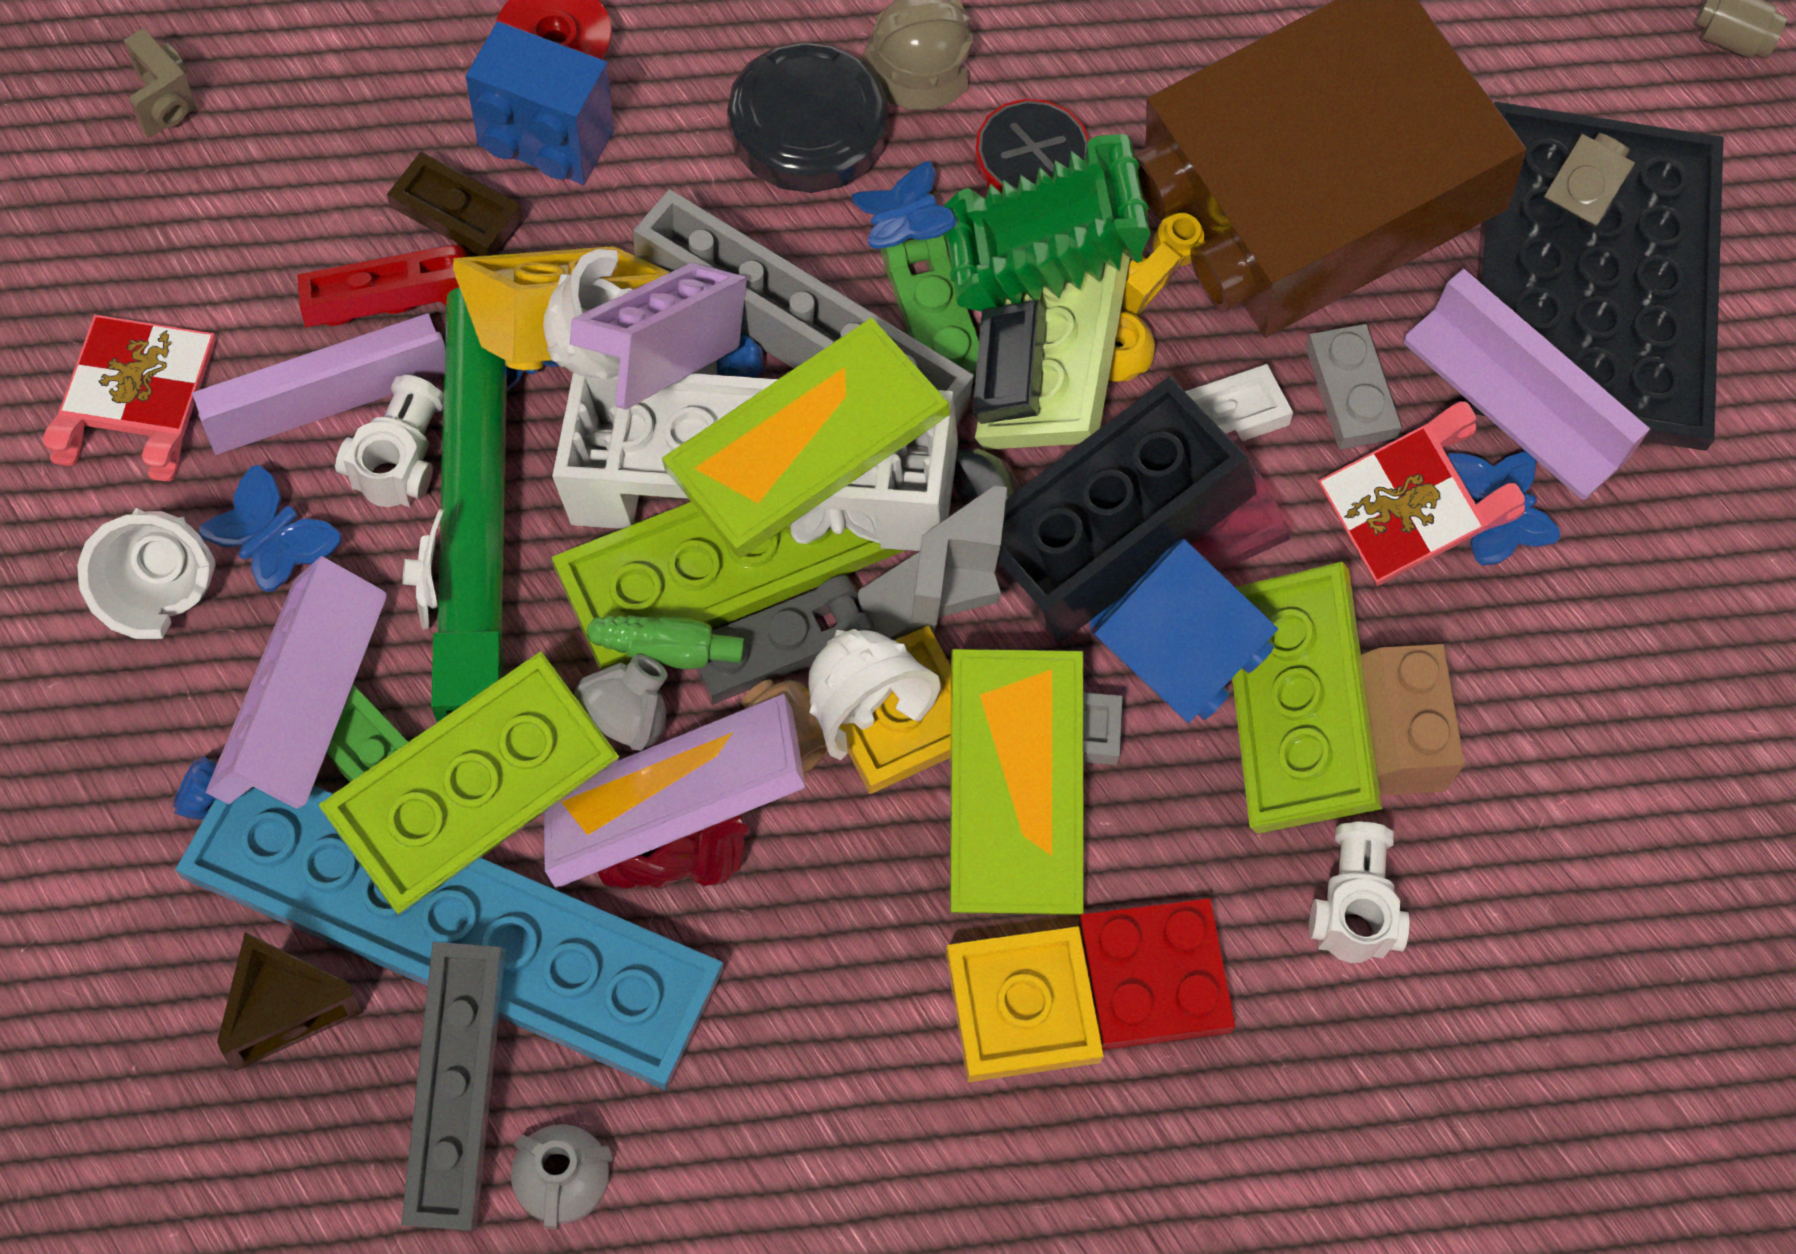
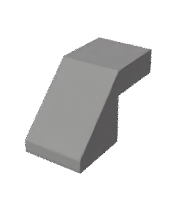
[911,486,1007,625]
[856,551,1001,640]

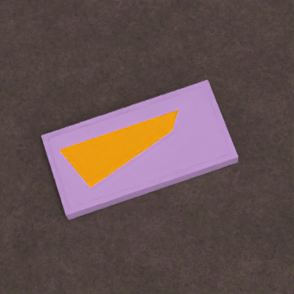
[544,694,805,888]

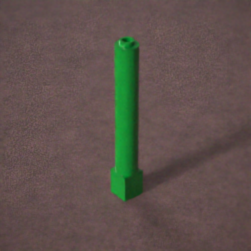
[431,287,507,722]

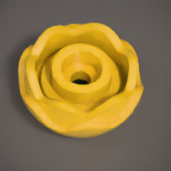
[1109,311,1155,382]

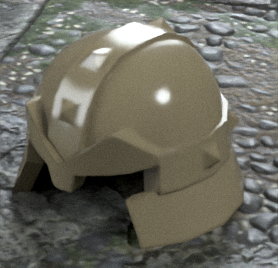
[862,0,973,110]

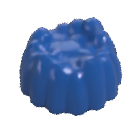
[717,334,764,378]
[172,756,217,820]

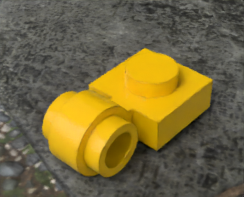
[1121,213,1204,316]

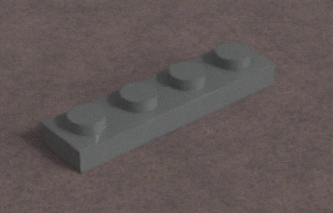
[401,942,506,1231]

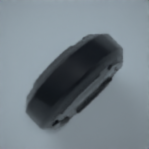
[727,41,889,193]

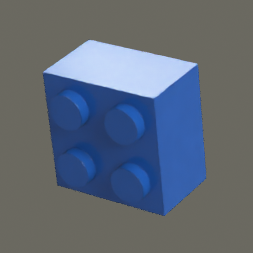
[465,21,614,185]

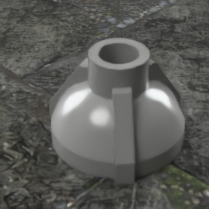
[574,654,667,751]
[511,1124,613,1230]

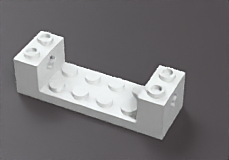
[552,372,958,551]

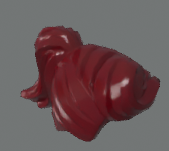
[598,814,749,890]

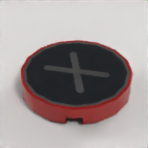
[974,98,1089,194]

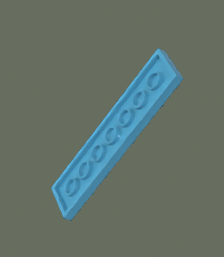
[175,786,723,1091]

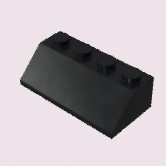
[996,376,1258,645]

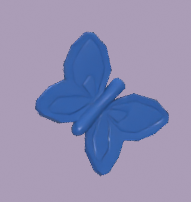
[852,161,957,249]
[1447,451,1561,566]
[198,465,342,592]

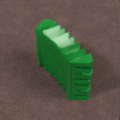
[943,134,1150,312]

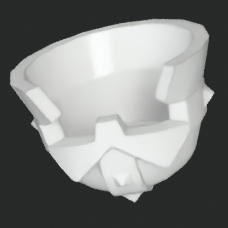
[543,249,632,380]
[77,508,216,639]
[809,629,941,760]

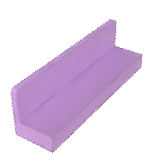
[570,263,747,410]
[1404,268,1650,500]
[192,313,445,455]
[205,556,386,809]

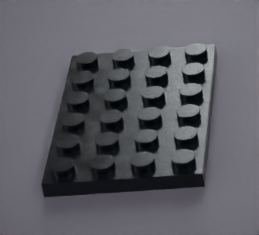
[1468,101,1724,451]

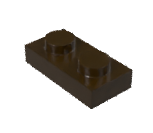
[387,151,523,256]

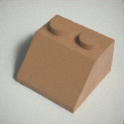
[1361,644,1465,796]

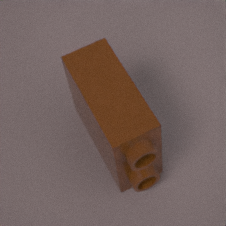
[1134,0,1527,338]

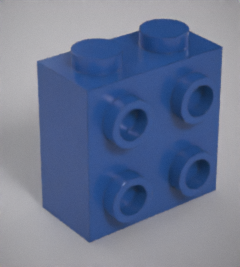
[1090,538,1278,723]

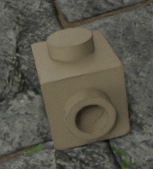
[124,28,197,137]
[1544,133,1635,228]

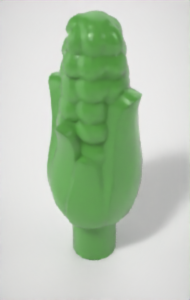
[587,615,744,670]

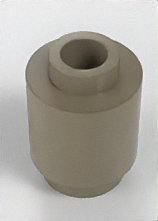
[1695,0,1787,59]

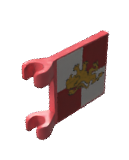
[43,315,216,482]
[1318,402,1525,586]

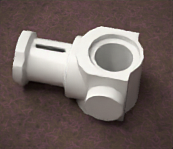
[335,374,444,507]
[1309,821,1410,963]

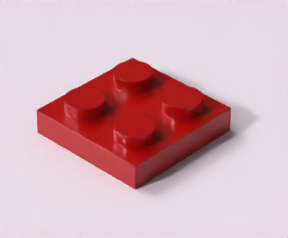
[1078,898,1235,1050]

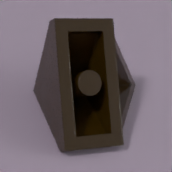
[217,932,363,1071]

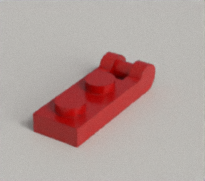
[297,245,469,328]

